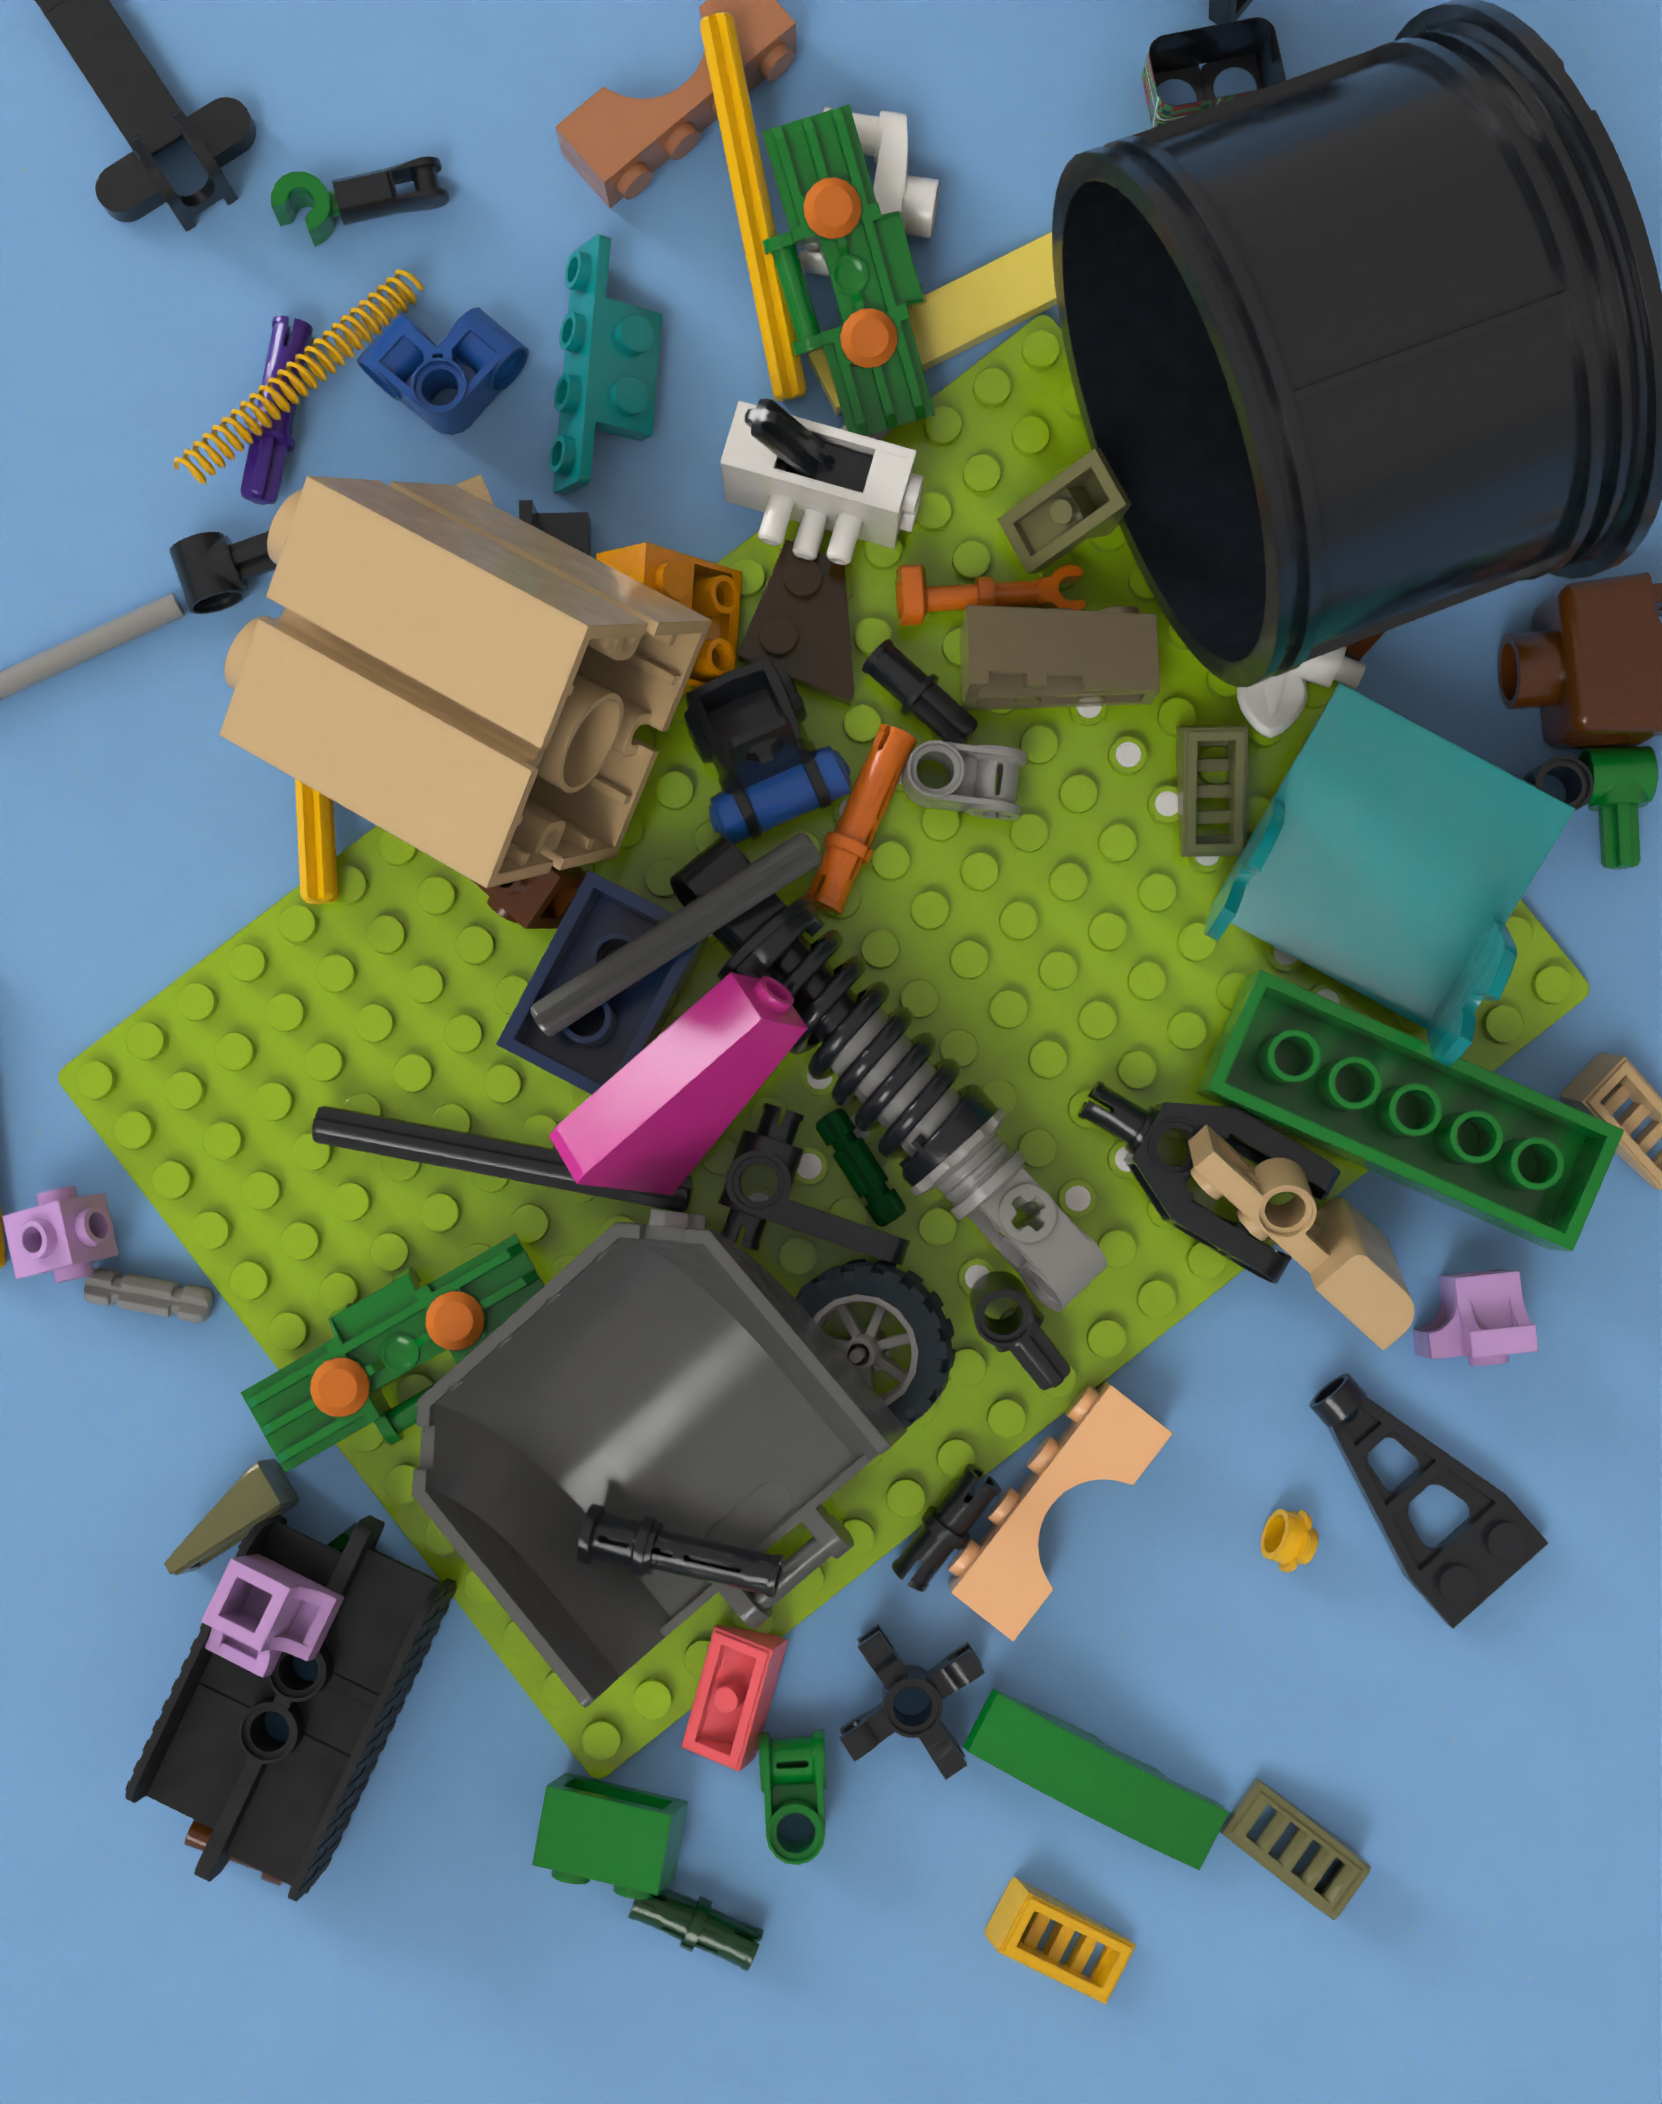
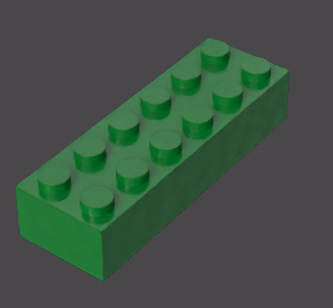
[1195,969,1624,1251]

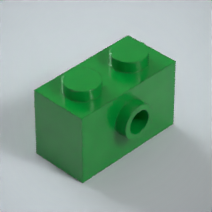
[532,1772,689,1900]

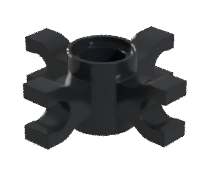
[840,1624,985,1780]

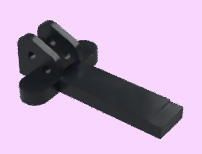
[35,0,256,232]

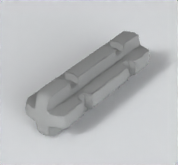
[84,1268,214,1323]

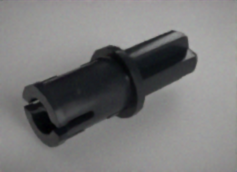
[862,639,978,744]

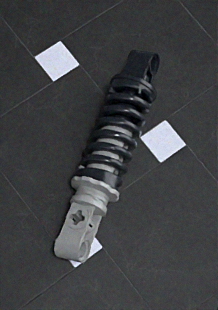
[670,837,1107,1312]

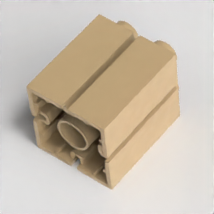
[219,476,712,888]

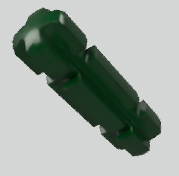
[815,1108,906,1227]

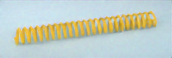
[174,269,424,484]

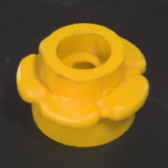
[1261,1509,1318,1572]

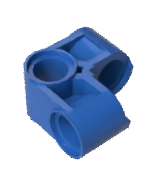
[356,307,529,435]

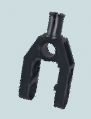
[1078,1080,1341,1284]

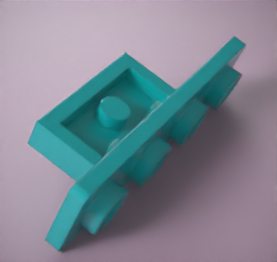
[549,234,662,495]

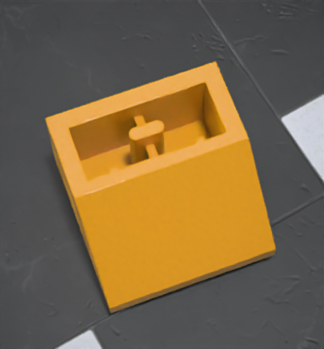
[596,542,742,695]

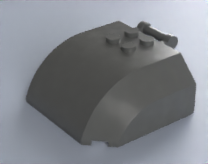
[412,1222,907,1708]

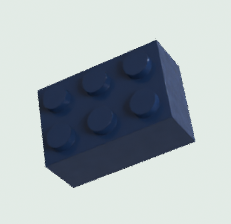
[496,870,709,1095]

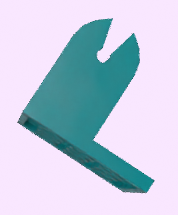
[1204,681,1576,1067]

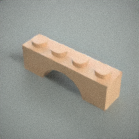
[947,1381,1173,1642]

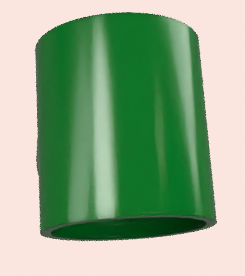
[1578,746,1658,869]

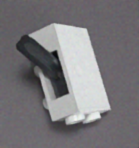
[720,398,924,565]

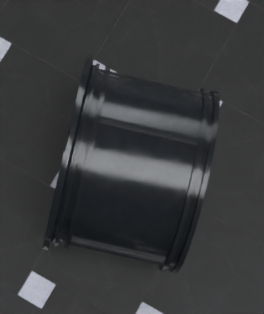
[1052,0,1662,687]

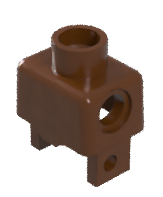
[1497,572,1662,749]

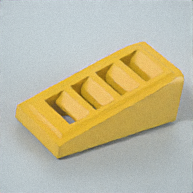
[985,1877,1136,2004]

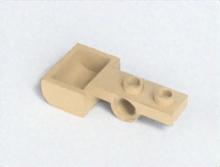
[1188,1124,1415,1351]

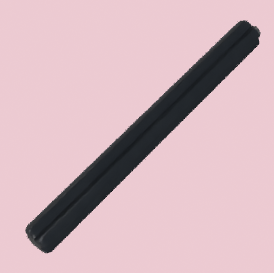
[312,1106,693,1212]

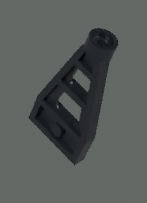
[1309,1373,1548,1629]

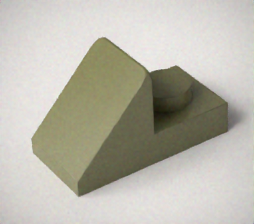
[997,448,1132,574]

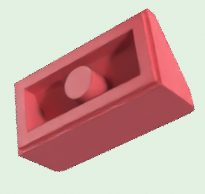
[681,1624,788,1771]

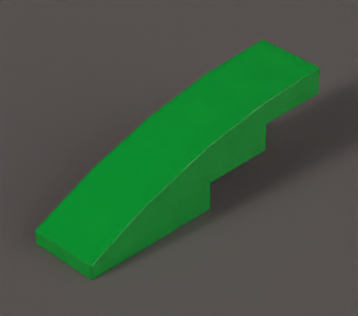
[963,1688,1229,1870]

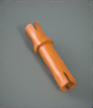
[805,724,918,915]

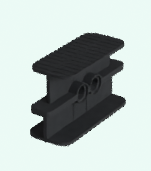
[125,1515,457,1902]

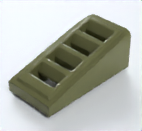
[1176,725,1248,857]
[164,1459,300,1575]
[1220,1778,1371,1920]

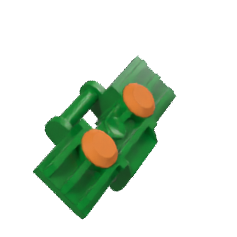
[762,104,935,436]
[240,1234,545,1473]

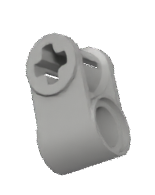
[902,740,1028,820]

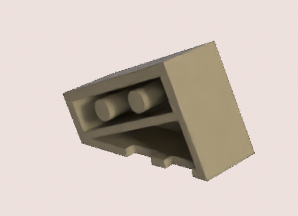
[959,605,1160,711]

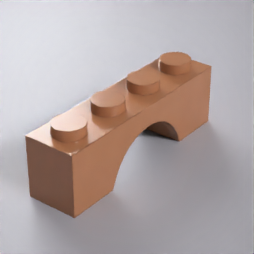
[555,0,797,209]

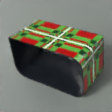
[1142,17,1286,128]

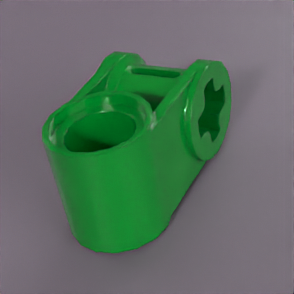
[759,1729,827,1865]

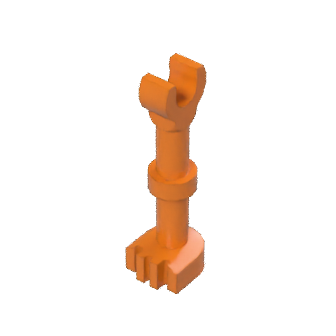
[895,565,1085,626]

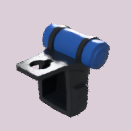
[684,657,851,845]

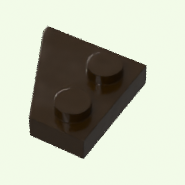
[737,539,854,706]

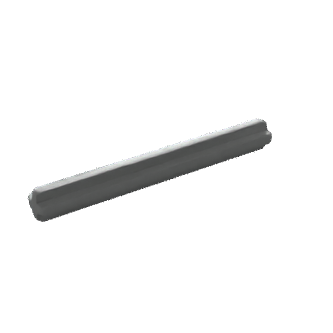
[530,833,822,1036]

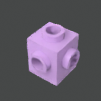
[2,1186,119,1283]

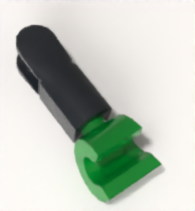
[271,156,449,246]

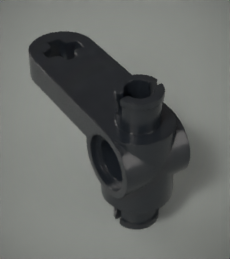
[718,1102,910,1265]

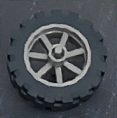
[795,1259,955,1428]

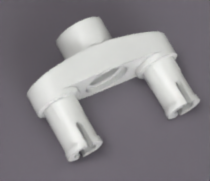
[800,107,940,276]

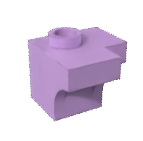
[1413,1269,1538,1366]
[201,1553,344,1678]

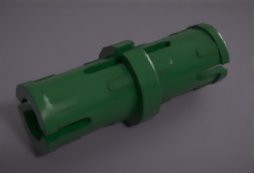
[628,1888,764,1971]

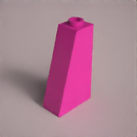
[549,972,808,1195]

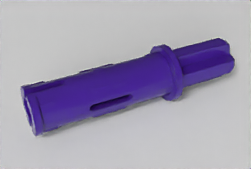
[240,316,313,505]

